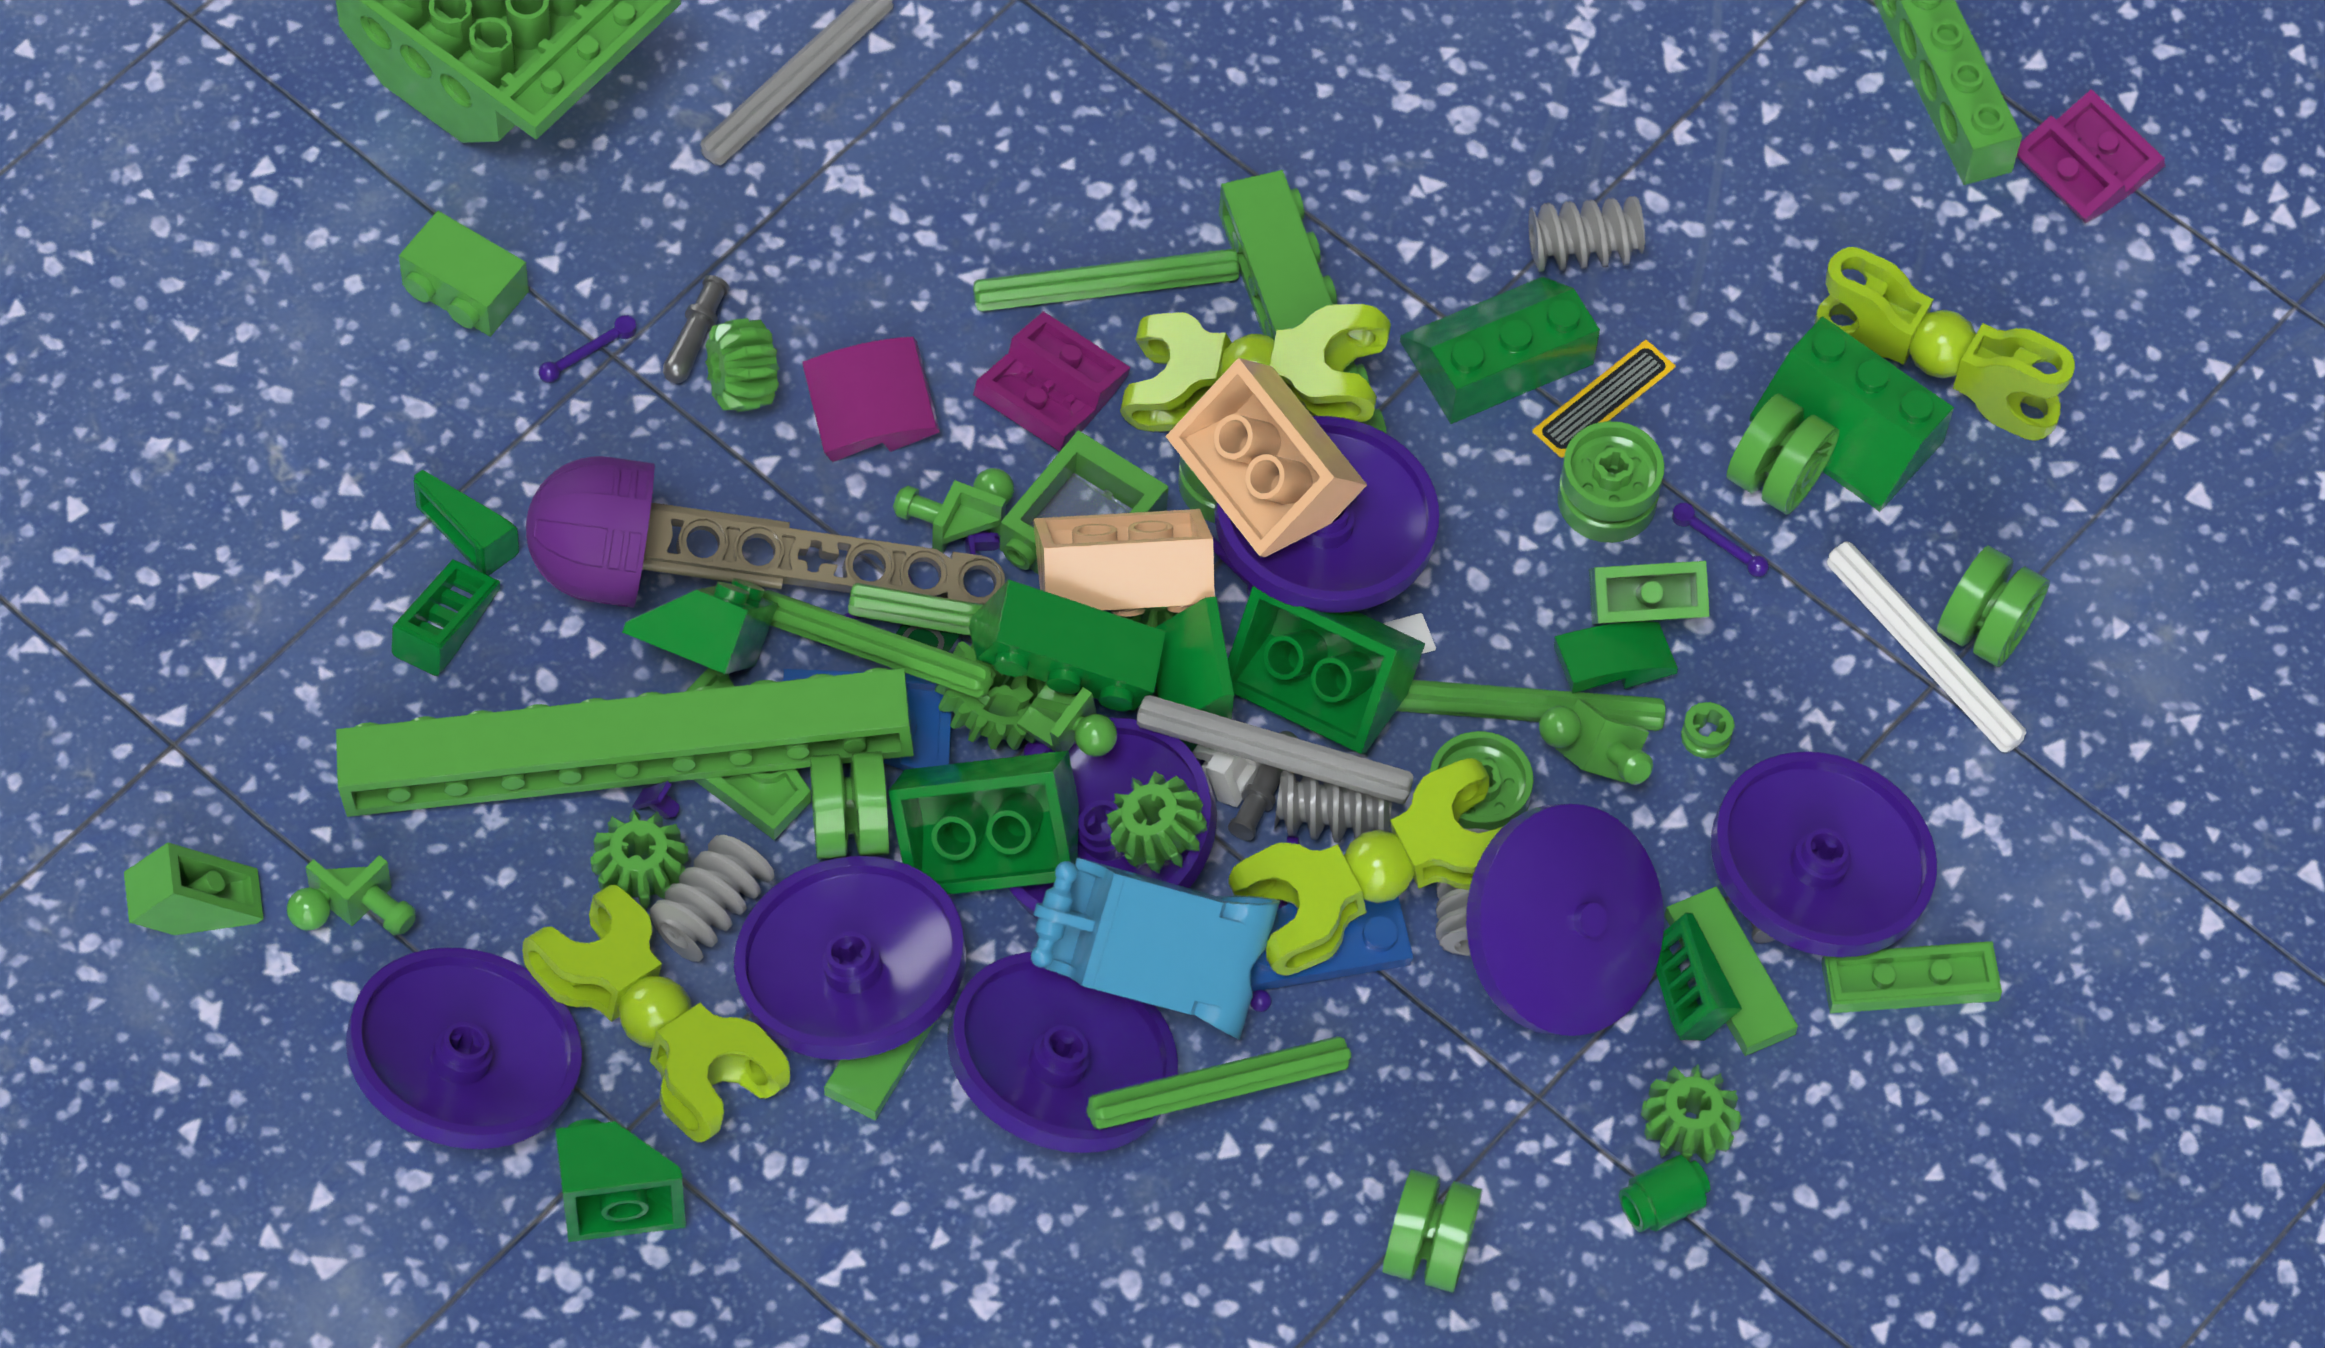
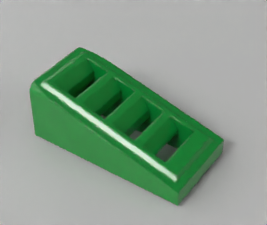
[413,470,519,576]
[392,559,500,676]
[1655,913,1742,1041]

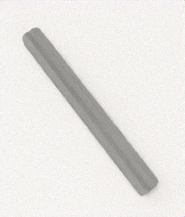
[700,0,893,166]
[1137,695,1413,804]

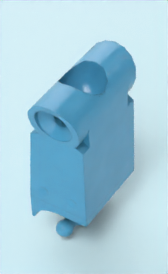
[1031,858,1280,1040]

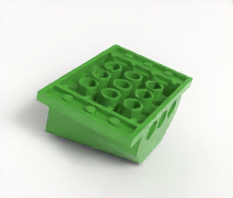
[336,0,681,143]

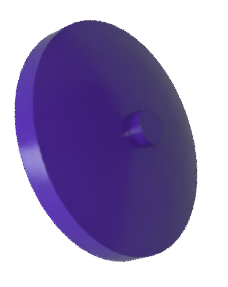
[1214,416,1440,613]
[1008,718,1217,919]
[1711,752,1937,957]
[1466,804,1664,1036]
[734,856,967,1060]
[346,947,582,1149]
[947,952,1178,1153]

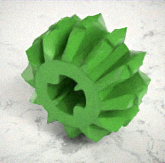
[705,318,780,412]
[1106,771,1207,874]
[590,809,689,910]
[1641,1064,1741,1165]

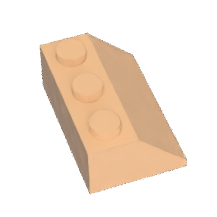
[1165,358,1367,557]
[1034,509,1215,616]

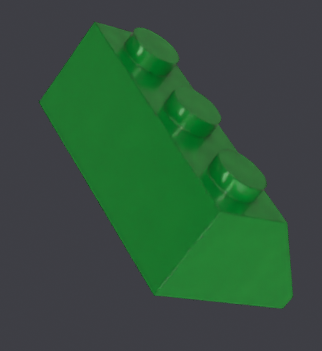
[1400,277,1600,424]
[1749,316,1954,512]
[969,580,1166,711]
[1228,586,1426,754]
[888,750,1079,894]

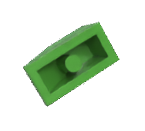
[124,842,264,935]

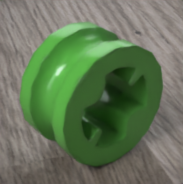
[1681,702,1735,759]

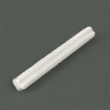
[1827,541,2026,753]

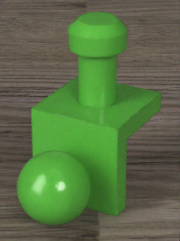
[893,468,1014,554]
[1017,685,1117,757]
[1539,698,1653,785]
[287,855,416,935]

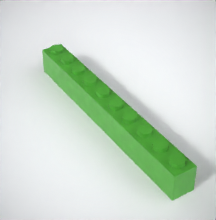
[336,668,914,817]

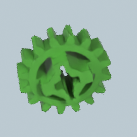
[935,641,1046,750]

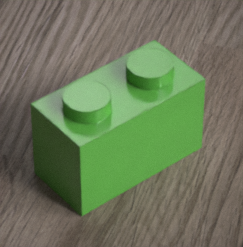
[399,211,529,337]
[1589,561,1710,625]

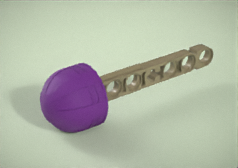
[526,456,1005,608]

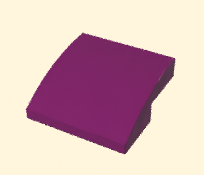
[2017,89,2165,223]
[973,311,1131,451]
[802,337,940,462]

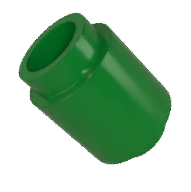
[1619,1155,1711,1232]

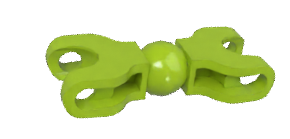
[1815,247,2075,441]
[1120,304,1391,432]
[1228,758,1502,976]
[522,885,790,1142]

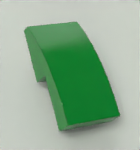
[1554,621,1678,694]

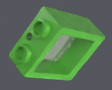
[1000,430,1169,575]

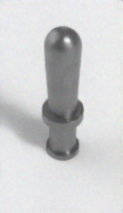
[663,275,729,383]
[1228,731,1298,840]

